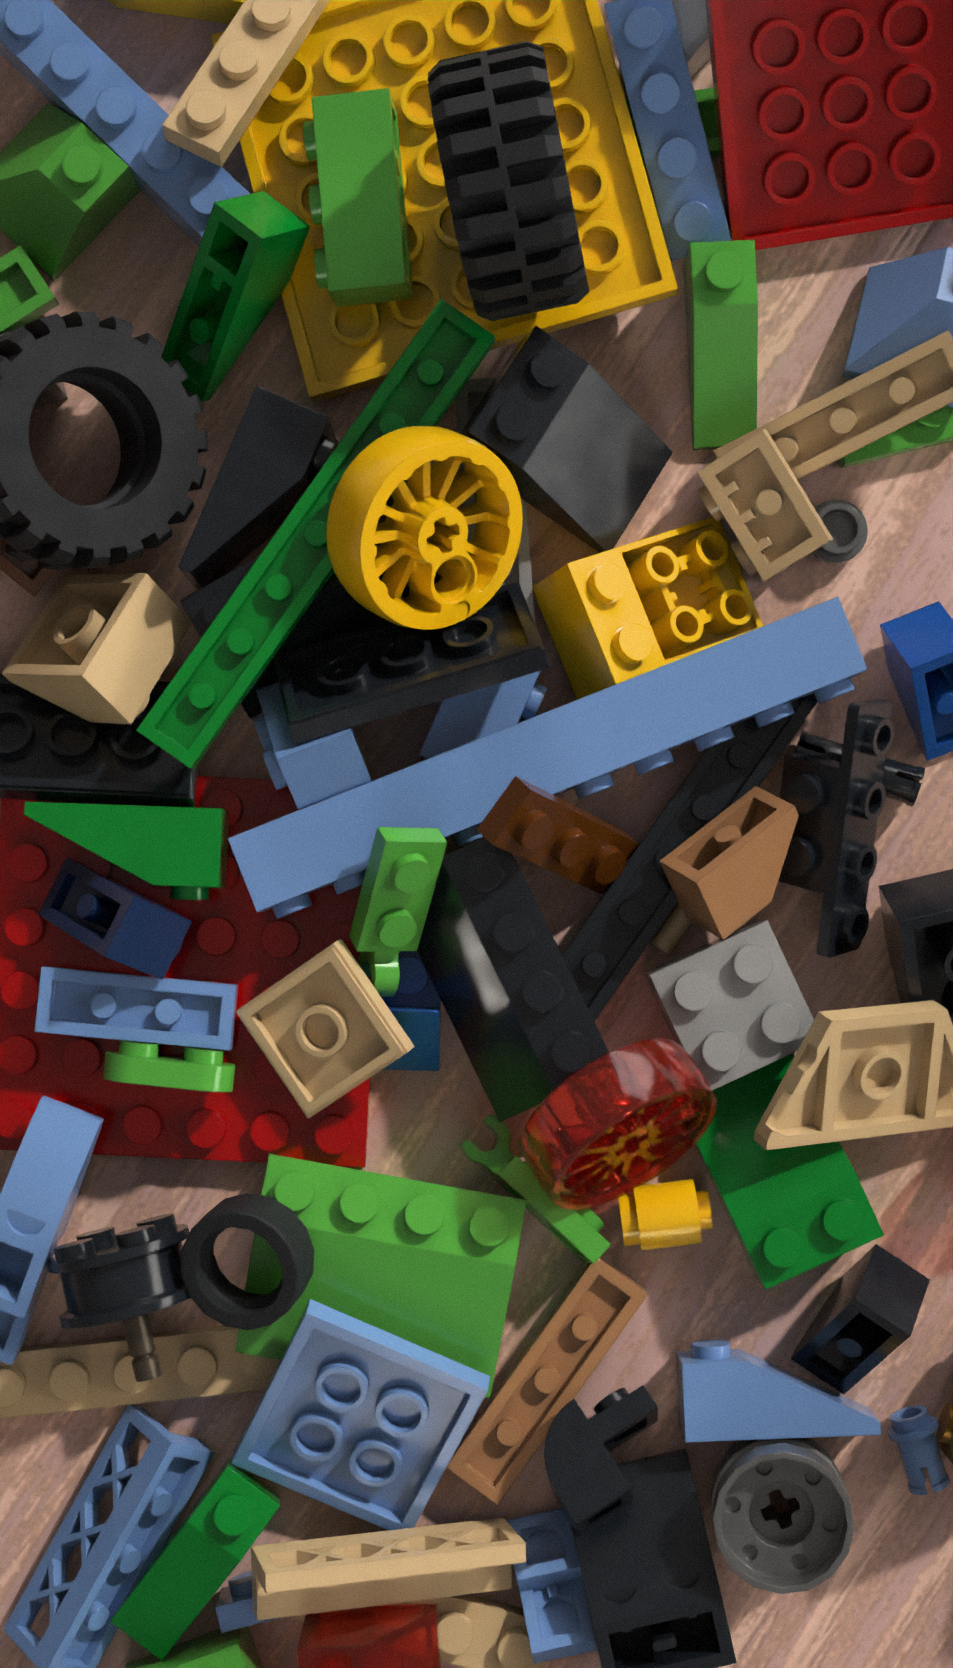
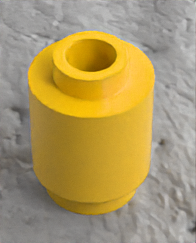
[617,1179,713,1251]

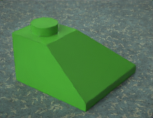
[0,103,140,281]

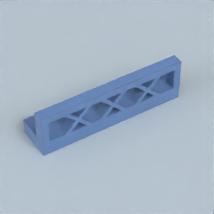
[3,1405,215,1668]

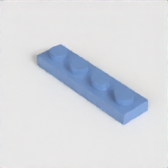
[604,0,732,261]

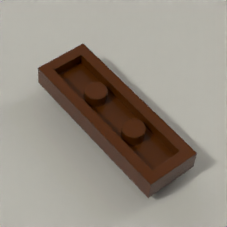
[477,776,639,894]

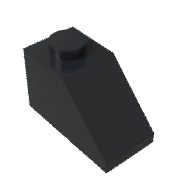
[791,1244,930,1394]

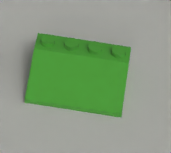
[235,1154,527,1398]

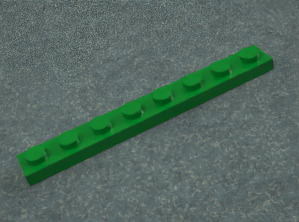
[136,299,495,770]

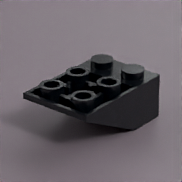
[571,1448,737,1668]

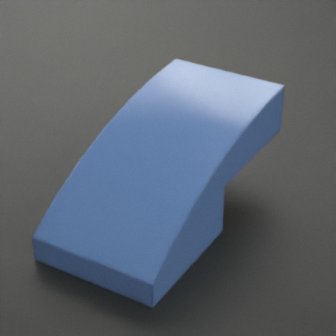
[507,1509,598,1664]

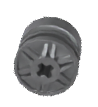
[710,1438,854,1594]

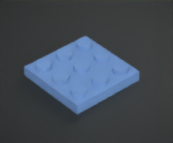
[231,1299,490,1530]

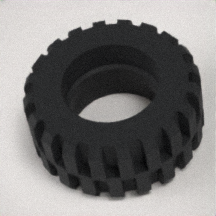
[428,41,589,321]
[0,311,208,571]

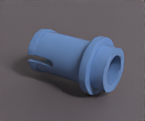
[887,1405,950,1495]

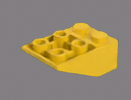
[532,517,763,700]

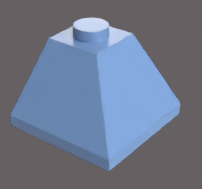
[842,247,953,408]

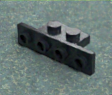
[778,699,894,958]

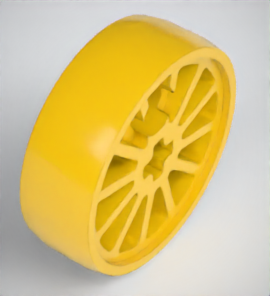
[326,426,523,630]

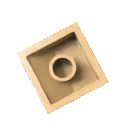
[2,573,192,724]

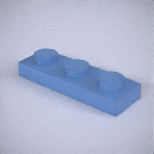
[35,966,239,1050]

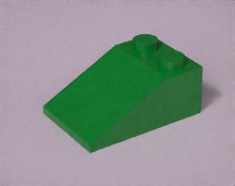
[677,1053,884,1290]

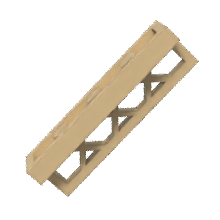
[251,1517,526,1620]

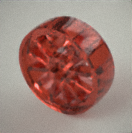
[520,1038,717,1210]

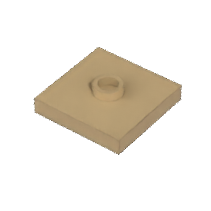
[235,939,415,1119]

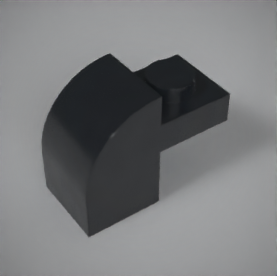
[544,1385,658,1536]

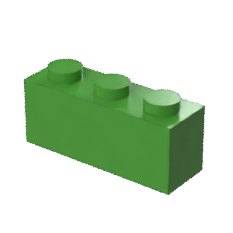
[303,88,413,307]

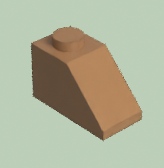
[659,786,799,940]

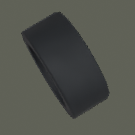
[180,1193,314,1330]

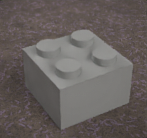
[644,920,814,1094]

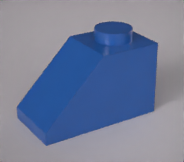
[880,601,953,761]

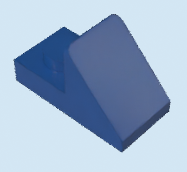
[381,951,441,1071]

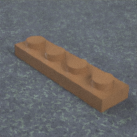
[446,1257,648,1505]

